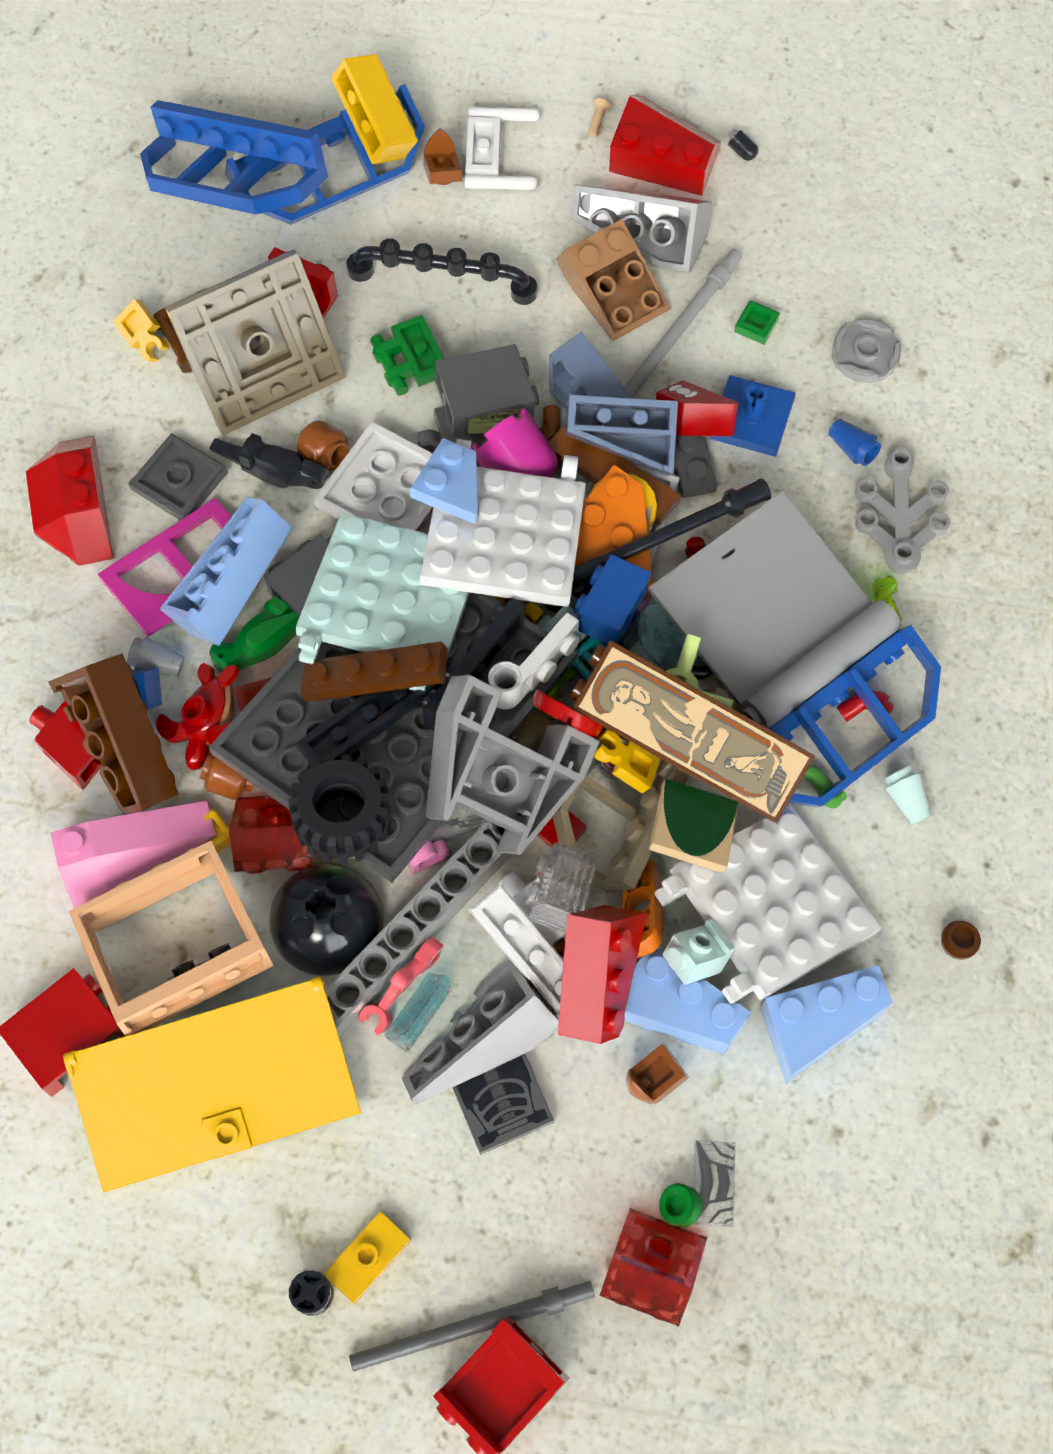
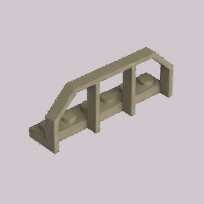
[552,686,729,892]

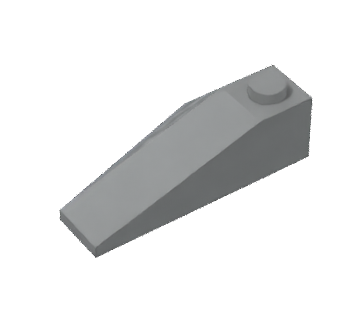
[571,184,712,273]

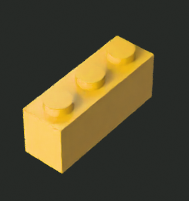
[331,54,418,165]

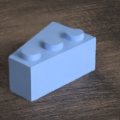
[625,948,751,1054]
[760,965,893,1084]

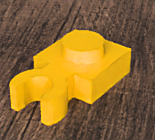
[113,299,170,363]
[594,730,661,794]

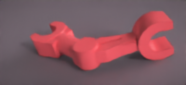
[358,936,444,1035]

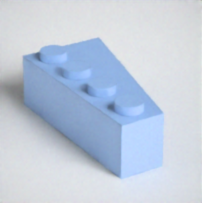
[160,497,292,646]

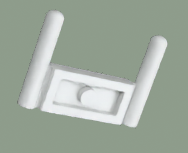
[465,107,540,190]

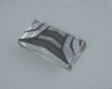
[692,1140,736,1227]

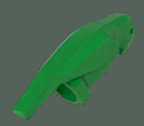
[209,596,299,672]

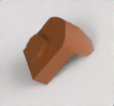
[423,128,462,185]
[626,1044,690,1104]

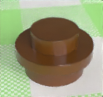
[941,921,981,960]

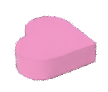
[408,840,451,875]

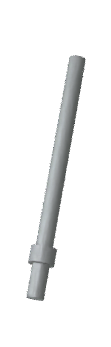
[624,249,742,398]

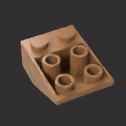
[556,219,671,341]

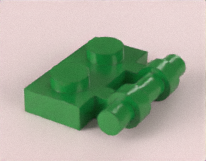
[370,315,445,396]

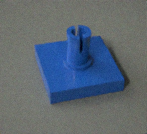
[709,375,796,457]

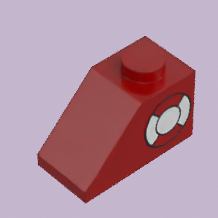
[656,380,738,437]

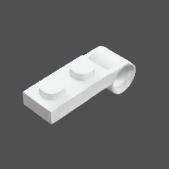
[488,613,580,709]

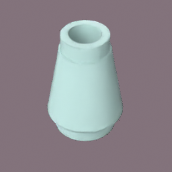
[885,766,932,825]

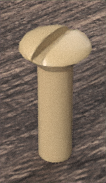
[587,97,611,137]

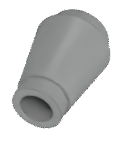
[127,637,184,677]

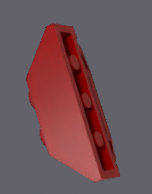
[25,436,114,566]

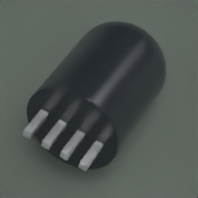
[725,128,759,161]

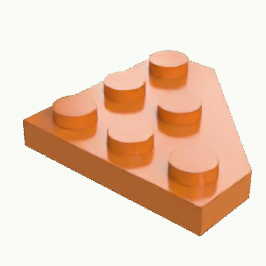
[575,464,654,608]

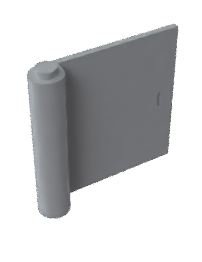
[648,491,901,729]

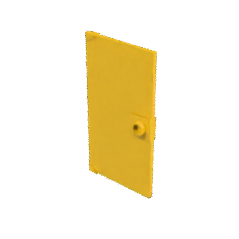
[63,976,361,1193]

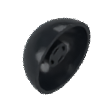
[269,863,384,976]

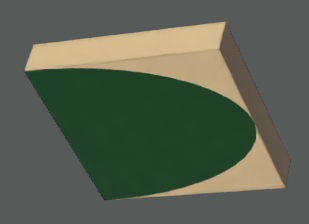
[649,779,739,873]

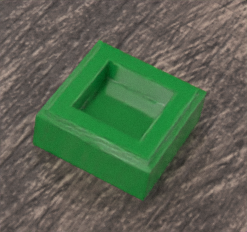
[734,300,780,345]

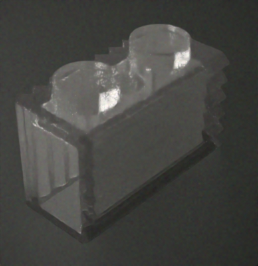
[525,843,598,934]

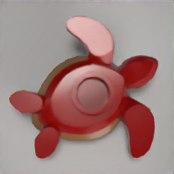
[156,663,239,771]

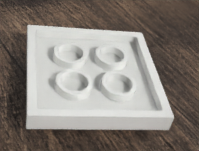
[314,421,433,532]

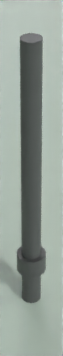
[349,1281,595,1372]

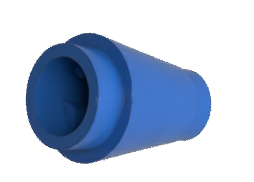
[828,419,881,466]

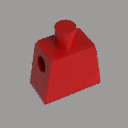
[29,701,102,790]

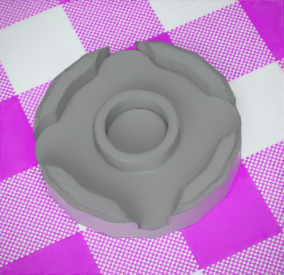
[832,319,901,383]

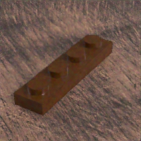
[300,641,448,702]

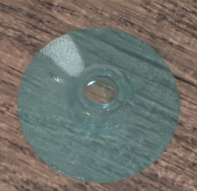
[636,602,700,670]

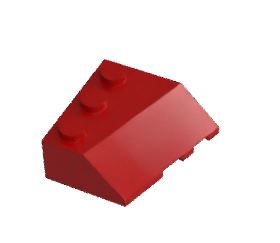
[609,93,721,196]

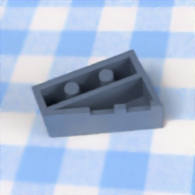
[549,331,632,410]
[564,395,678,476]

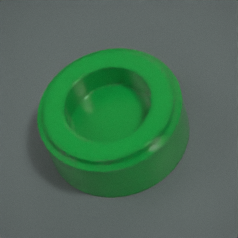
[659,1183,702,1227]

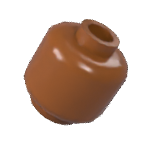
[297,420,349,472]
[199,750,254,800]

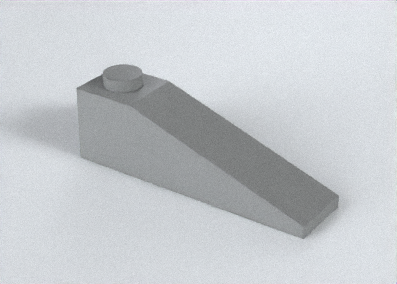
[402,960,559,1104]

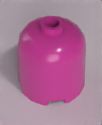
[470,408,558,478]

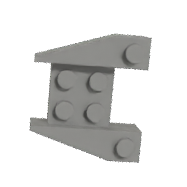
[426,675,600,855]

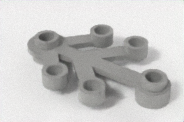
[854,448,950,574]

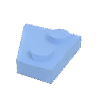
[410,438,478,524]

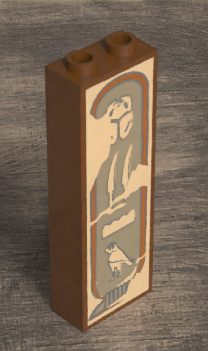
[569,640,815,824]

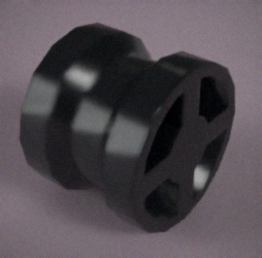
[289,1270,334,1316]

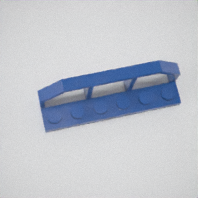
[225,84,425,225]
[140,100,328,215]
[769,625,941,807]

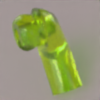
[872,575,903,621]

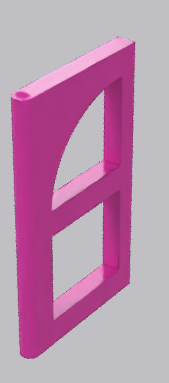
[98,498,232,637]

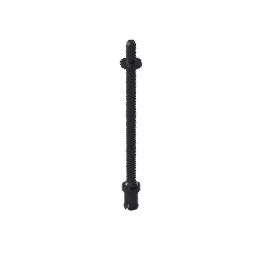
[507,478,771,605]

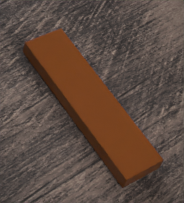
[549,424,681,526]

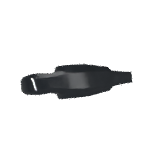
[209,433,328,489]

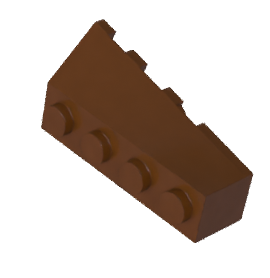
[48,653,179,815]

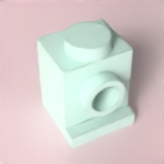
[662,918,735,985]

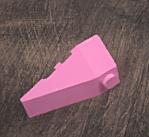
[50,801,217,908]

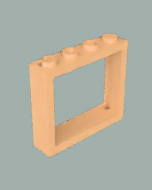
[69,841,274,1036]

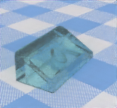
[385,973,452,1052]

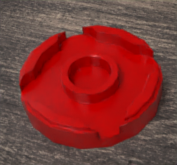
[531,690,604,738]

